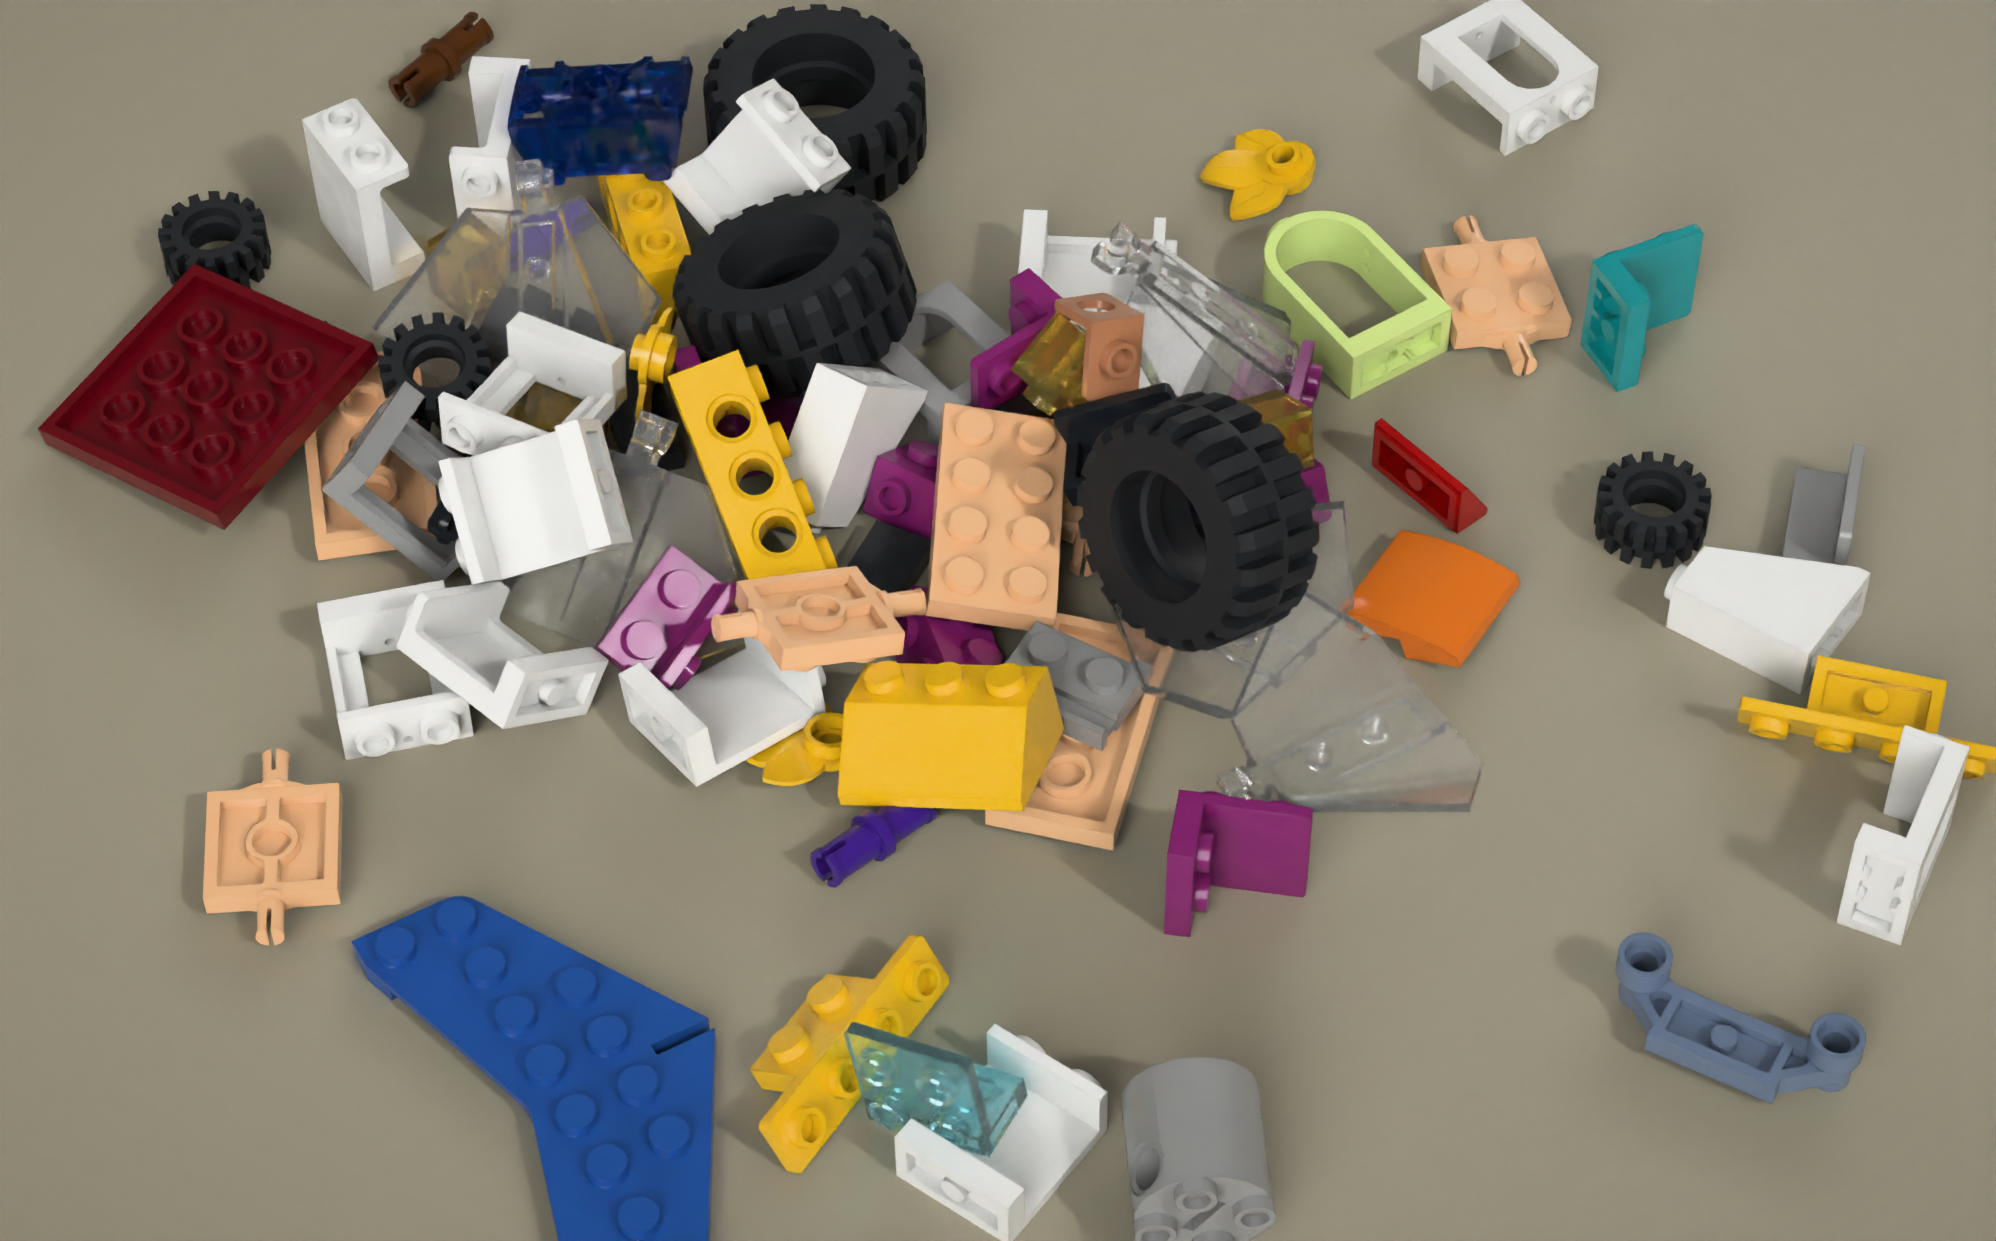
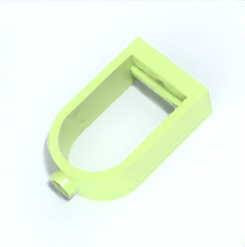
[1262,211,1452,400]

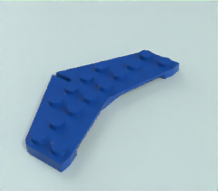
[351,896,716,1241]

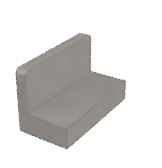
[1782,444,1866,565]

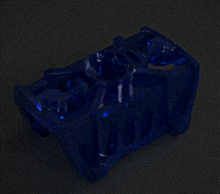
[507,56,693,186]

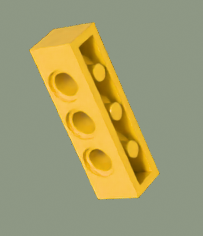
[586,103,691,326]
[667,350,838,580]

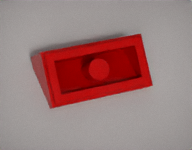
[1371,418,1488,534]

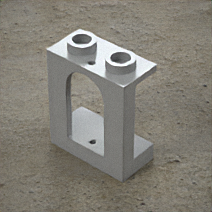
[864,279,1010,445]
[321,381,460,581]

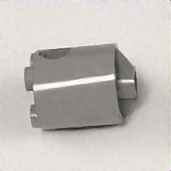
[1121,1056,1276,1241]

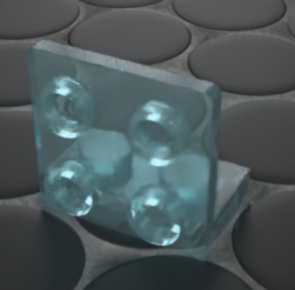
[844,1022,1028,1157]

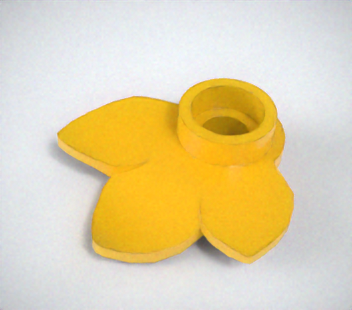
[1200,129,1316,221]
[629,307,678,428]
[746,703,843,786]

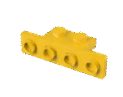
[1737,655,1996,779]
[749,935,950,1173]

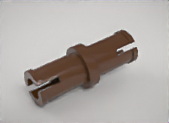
[388,11,494,108]

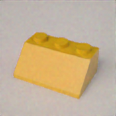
[838,661,1064,811]

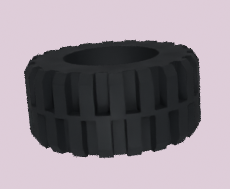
[703,4,927,202]
[672,189,917,401]
[1077,391,1320,653]

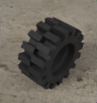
[158,191,272,289]
[378,312,493,433]
[1594,451,1712,569]

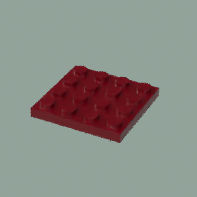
[38,264,379,530]

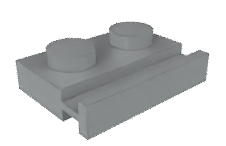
[1005,621,1149,751]

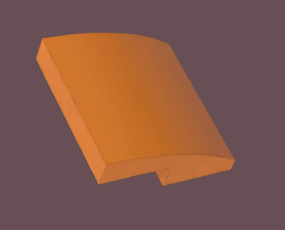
[1339,530,1521,667]

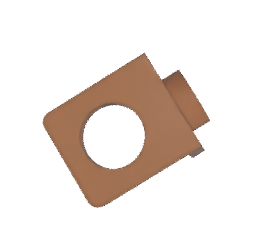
[1054,293,1145,402]

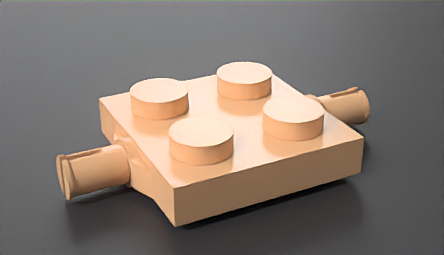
[1420,215,1572,376]
[711,566,927,671]
[203,748,343,946]

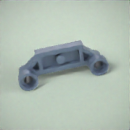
[1615,932,1866,1104]

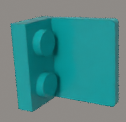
[1580,224,1704,392]

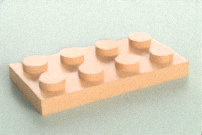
[304,351,438,561]
[925,402,1066,631]
[985,613,1175,851]

